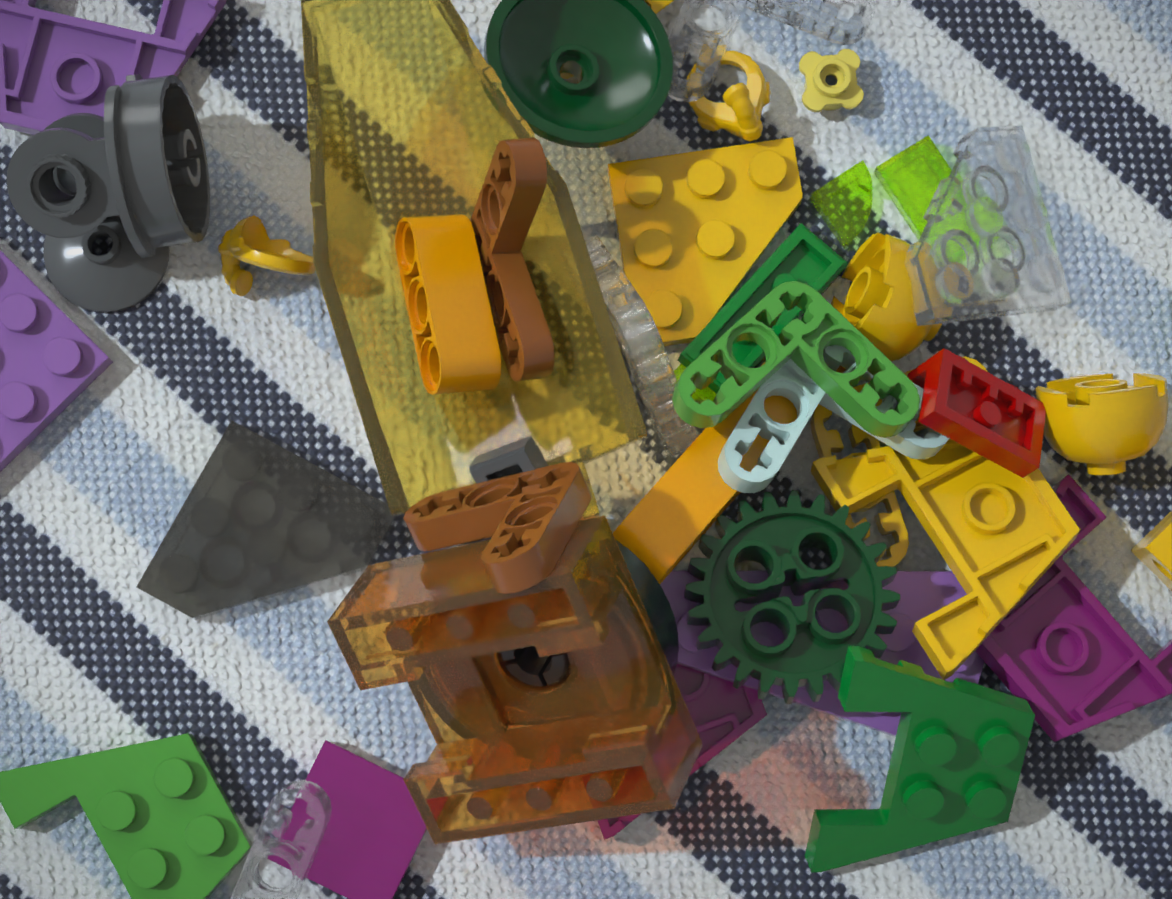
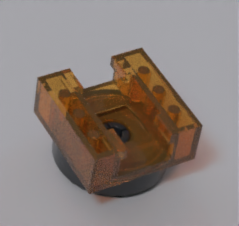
[327,516,703,844]

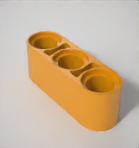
[395,214,501,395]

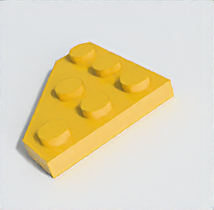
[608,137,803,351]

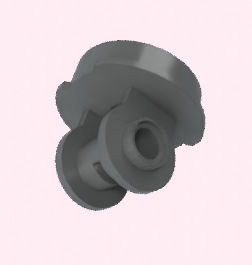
[7,74,210,258]

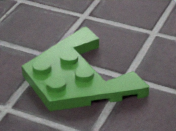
[0,733,254,899]

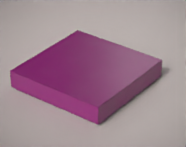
[267,740,443,899]

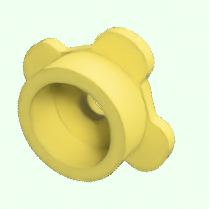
[799,49,864,112]

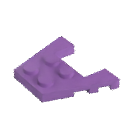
[0,0,227,135]

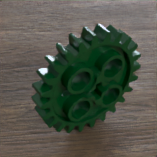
[684,490,900,704]

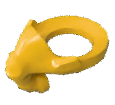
[685,50,771,142]
[218,215,318,296]

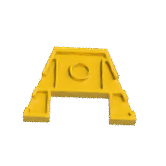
[810,439,1080,680]

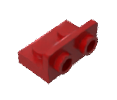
[907,348,1046,478]

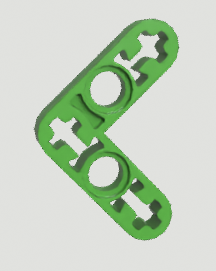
[672,281,920,438]

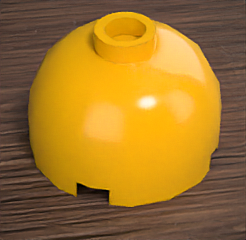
[831,232,945,361]
[1036,373,1168,475]

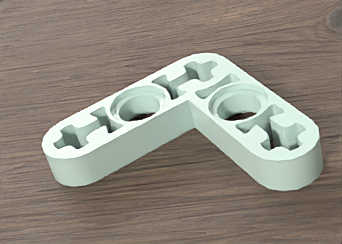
[718,345,949,493]

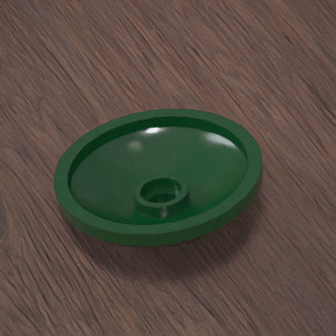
[484,0,673,148]

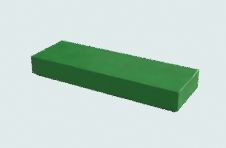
[677,223,848,394]

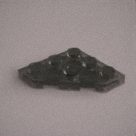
[136,420,400,620]

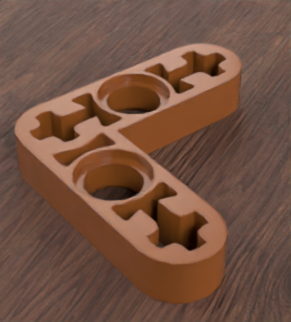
[470,137,555,382]
[403,462,592,594]

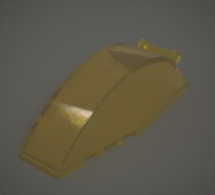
[301,0,647,519]

